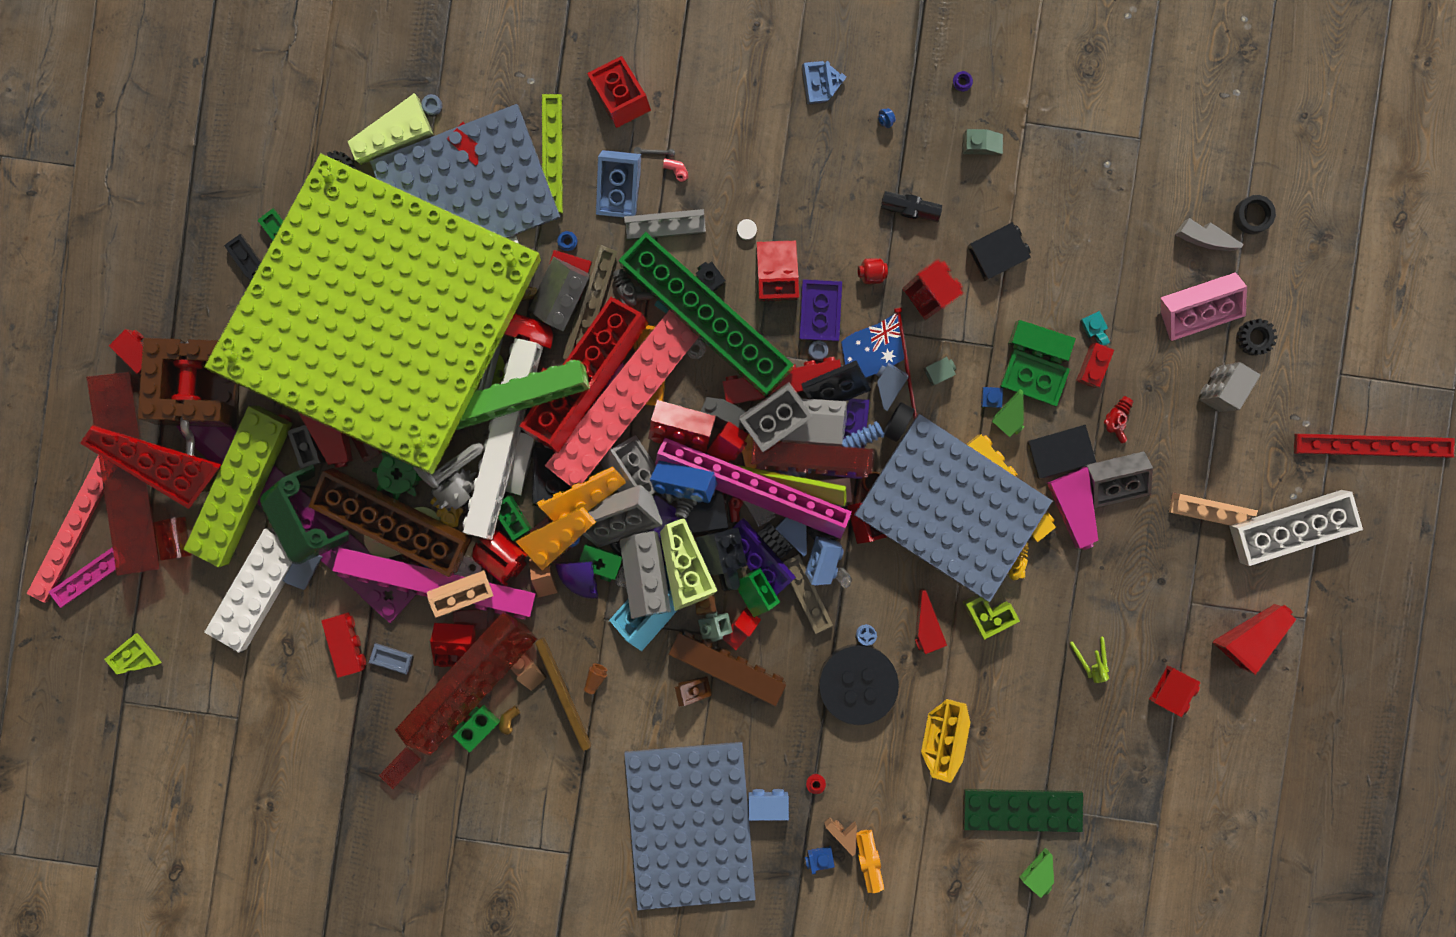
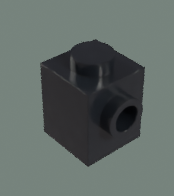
[696,261,726,292]

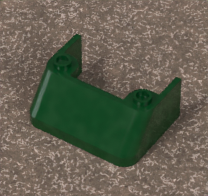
[260,464,349,564]

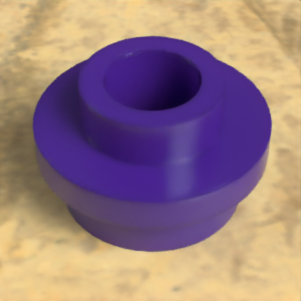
[953,71,973,92]

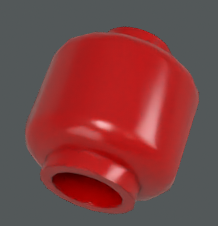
[857,258,888,284]

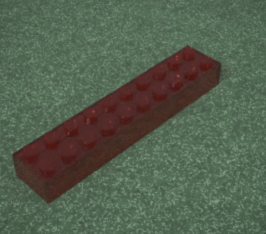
[86,372,161,576]

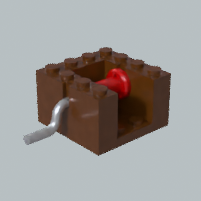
[138,338,238,456]

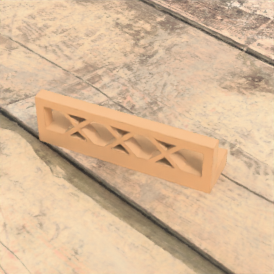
[1169,493,1258,525]

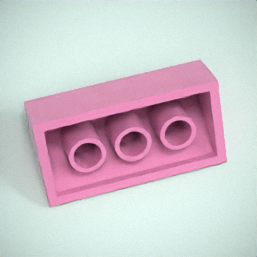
[1161,272,1247,341]

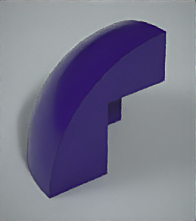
[555,561,598,599]

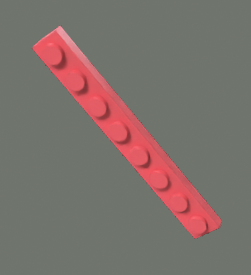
[27,455,118,603]

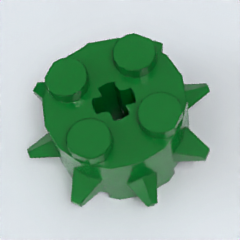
[372,452,423,500]

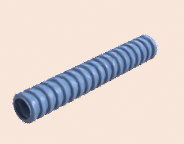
[774,421,884,477]

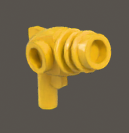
[430,497,463,527]
[1008,543,1029,581]

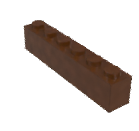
[669,630,786,706]

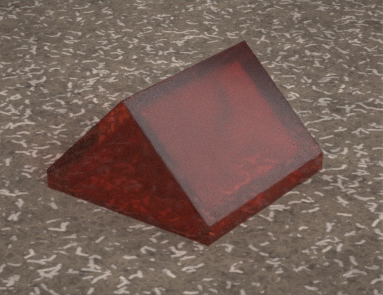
[154,517,192,561]

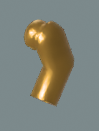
[499,705,520,735]

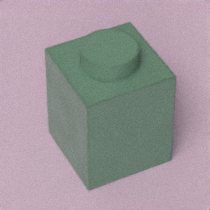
[923,357,956,386]

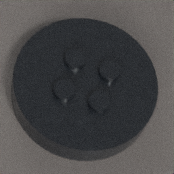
[819,644,899,725]

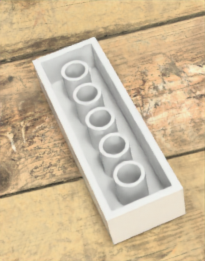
[1229,490,1363,566]
[205,528,292,652]

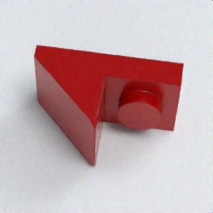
[723,607,761,650]

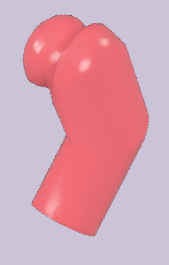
[663,158,688,182]

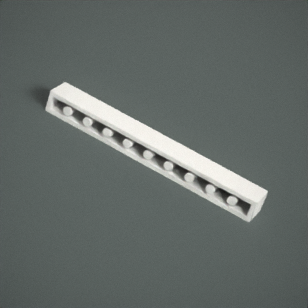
[463,338,543,540]

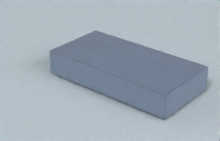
[369,643,413,675]

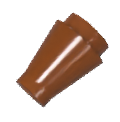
[584,663,607,694]

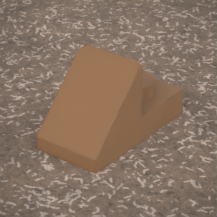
[505,648,547,691]
[824,818,857,856]

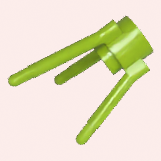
[1070,637,1109,683]

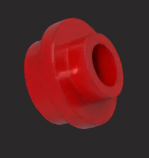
[806,774,826,794]

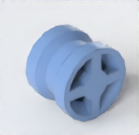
[856,624,877,646]

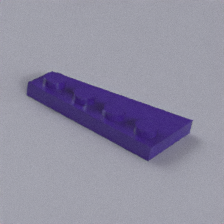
[822,398,870,479]
[733,518,796,595]

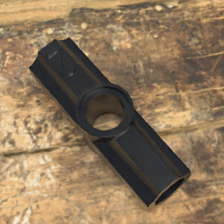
[880,191,943,223]

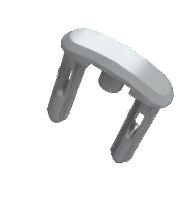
[413,430,483,488]

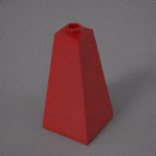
[298,412,353,468]
[1212,604,1296,675]

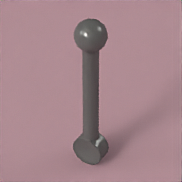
[634,147,675,157]

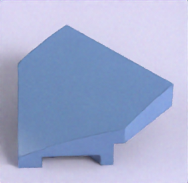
[802,61,846,104]

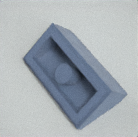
[283,555,322,590]

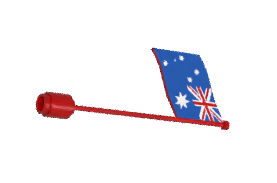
[841,308,917,420]

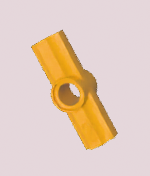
[856,830,884,893]

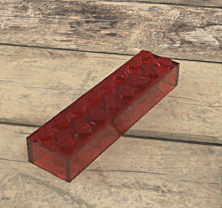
[395,612,537,755]

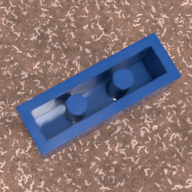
[650,460,718,503]

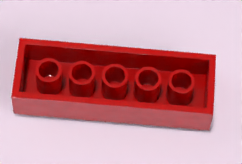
[902,259,963,320]

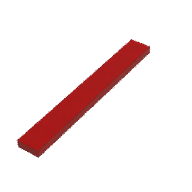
[1294,434,1455,458]

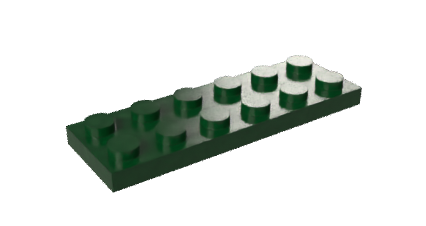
[963,789,1083,832]

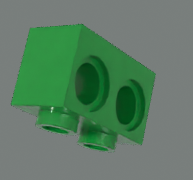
[453,705,500,753]

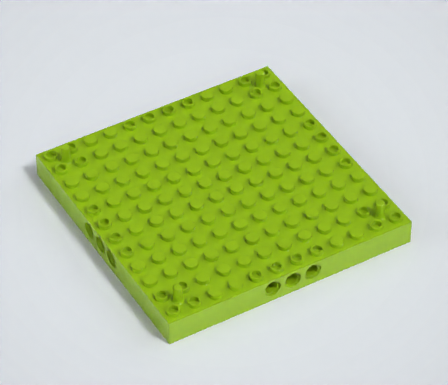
[205,153,541,475]

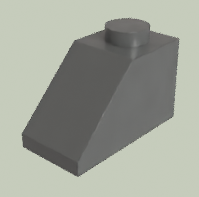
[701,397,746,430]

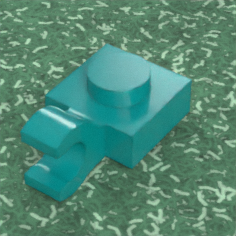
[1080,311,1110,346]

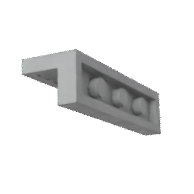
[624,209,706,240]

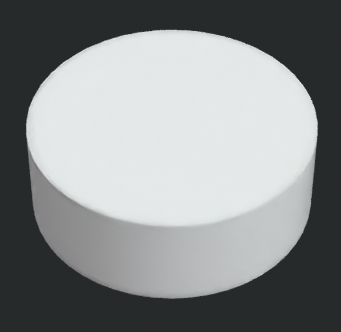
[737,219,757,240]

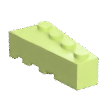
[348,93,434,165]
[660,518,717,611]

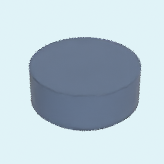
[421,94,443,116]
[808,340,828,361]

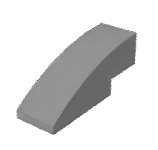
[1175,218,1244,251]

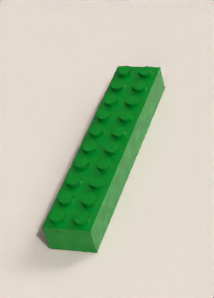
[618,232,794,398]

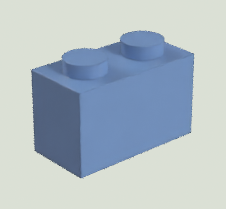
[748,789,789,821]

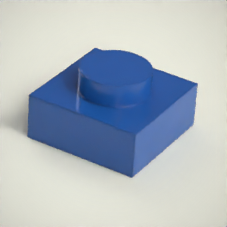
[981,387,1003,408]

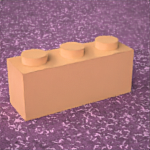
[427,571,493,618]

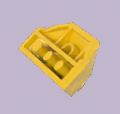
[921,699,970,783]

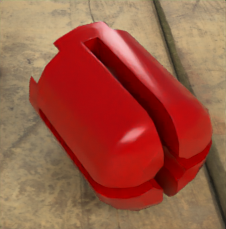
[471,530,528,586]

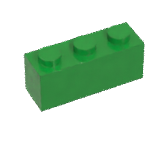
[1008,320,1076,364]

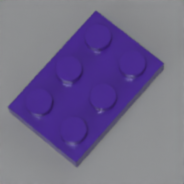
[799,279,842,341]

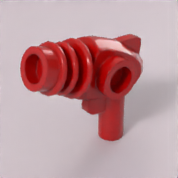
[1104,396,1133,443]

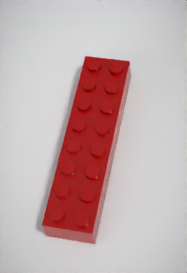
[520,297,649,453]

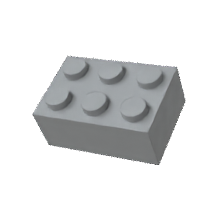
[1199,362,1261,412]

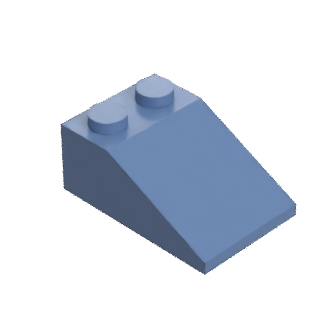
[596,150,641,217]

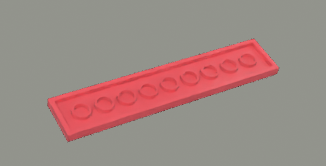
[544,310,698,487]

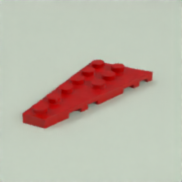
[80,425,221,509]

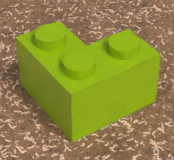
[963,595,1020,640]

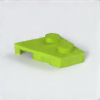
[104,633,162,675]

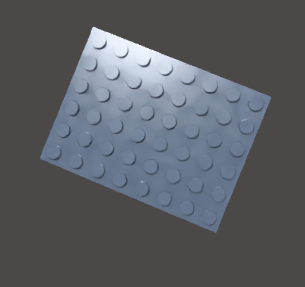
[370,104,561,238]
[854,414,1052,602]
[625,742,756,910]

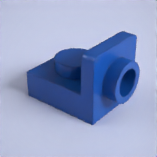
[805,846,835,874]

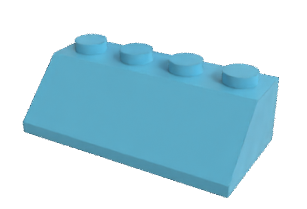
[609,565,678,651]

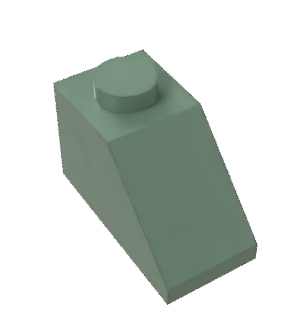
[963,129,1003,155]

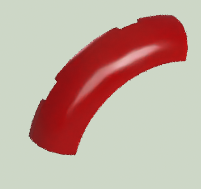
[504,313,553,349]

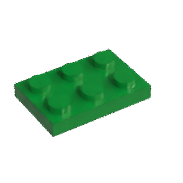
[1000,349,1070,407]

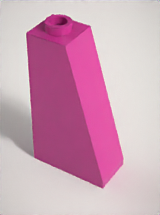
[1047,467,1098,550]

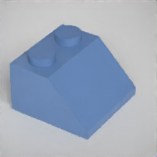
[805,536,844,585]

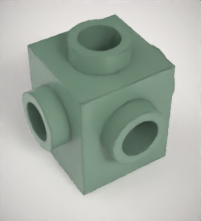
[698,611,733,641]

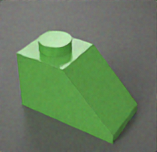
[992,389,1024,437]
[1019,848,1054,898]

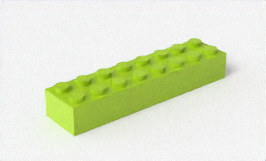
[184,406,293,567]

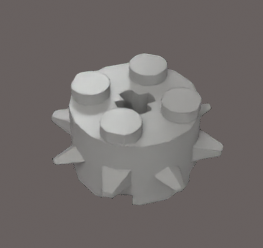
[431,467,477,511]

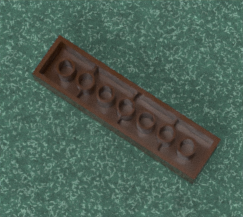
[308,468,472,577]

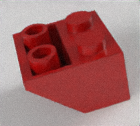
[430,623,476,669]
[1149,665,1201,717]

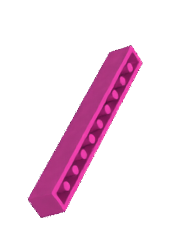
[655,438,852,539]
[333,548,536,620]

